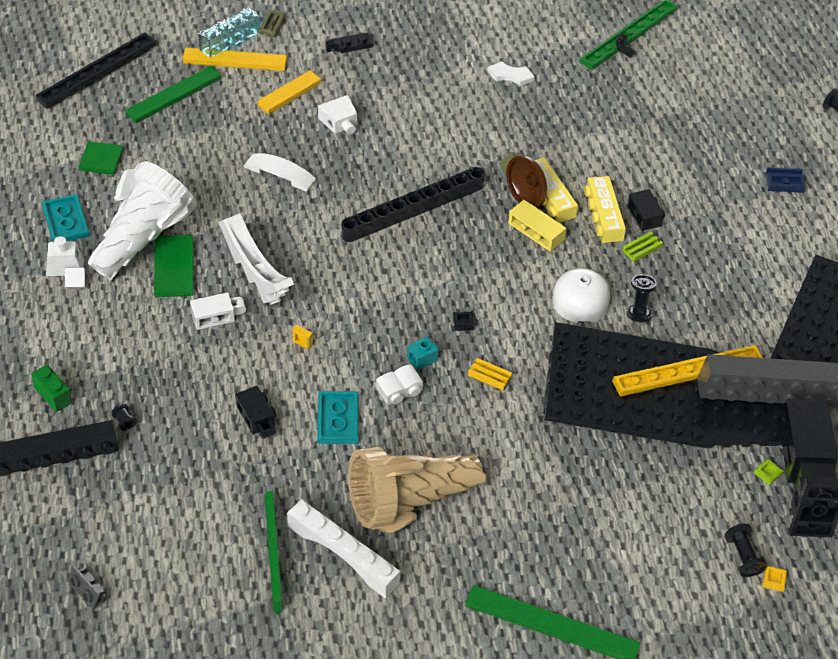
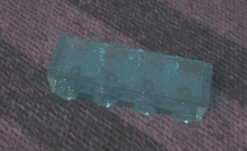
[198,8,260,57]

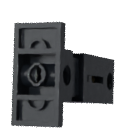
[778,399,838,537]

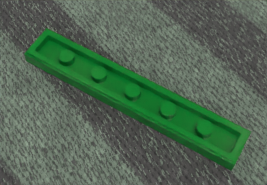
[125,66,221,124]
[265,491,282,613]

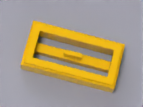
[468,358,512,391]

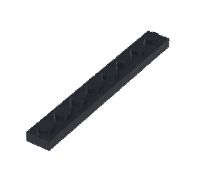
[35,32,156,109]

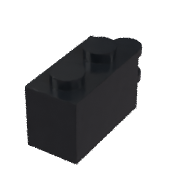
[235,386,277,439]

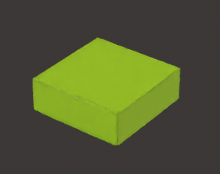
[754,459,784,486]

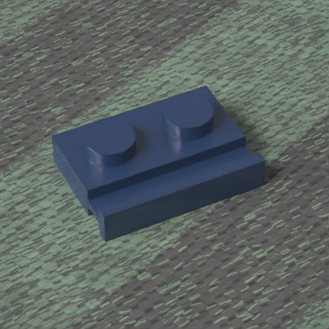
[766,167,805,193]

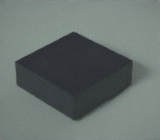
[453,311,474,331]

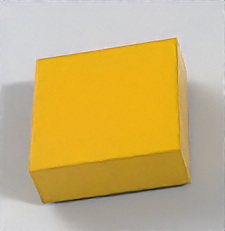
[292,325,313,350]
[762,566,787,592]

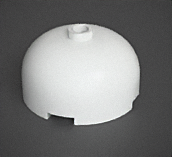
[552,268,611,323]

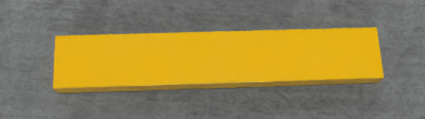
[183,47,287,71]

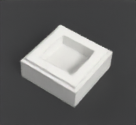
[65,268,86,288]

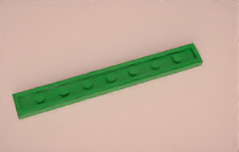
[580,0,678,70]
[465,585,641,659]

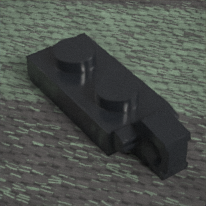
[325,32,373,53]

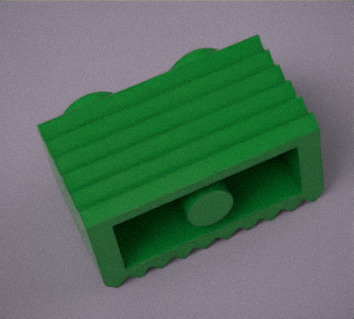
[31,365,72,413]

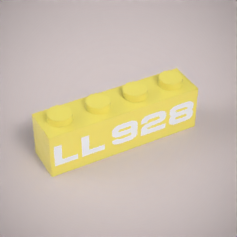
[534,157,578,223]
[584,176,626,243]

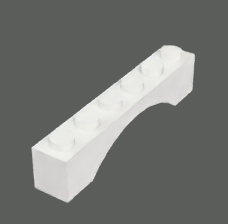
[287,499,400,599]

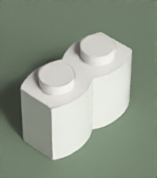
[376,364,423,405]

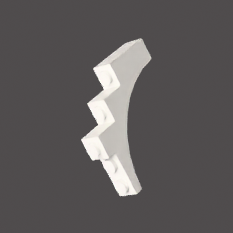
[219,214,294,305]

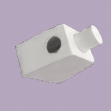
[318,95,357,135]
[46,237,84,276]

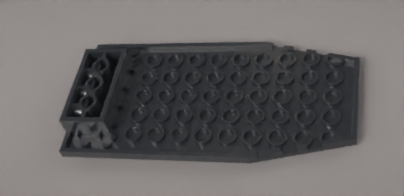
[543,322,785,448]

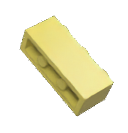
[508,200,566,252]

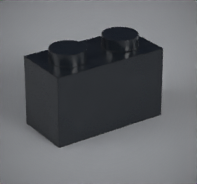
[627,189,665,231]

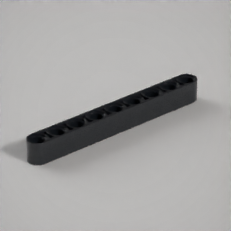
[341,167,485,242]

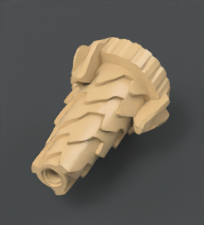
[348,446,486,534]

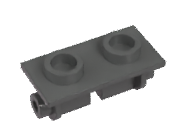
[68,565,108,610]

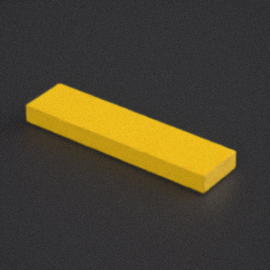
[257,70,321,114]

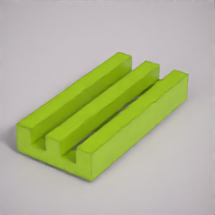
[622,231,663,262]

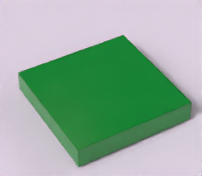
[79,141,124,175]

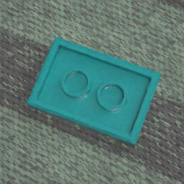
[41,194,90,242]
[317,391,358,444]

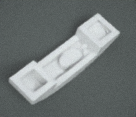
[244,154,316,191]

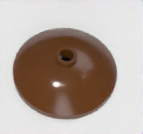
[506,155,547,208]

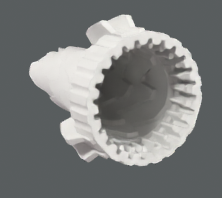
[88,161,197,280]

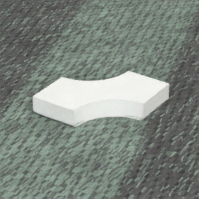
[488,62,535,86]

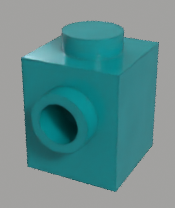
[407,336,439,371]

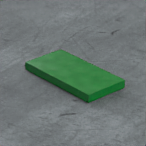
[154,235,193,297]

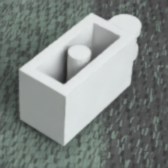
[190,293,246,330]

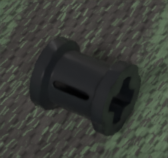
[111,404,137,431]

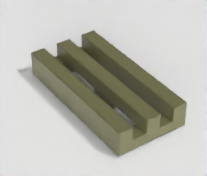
[259,10,286,38]

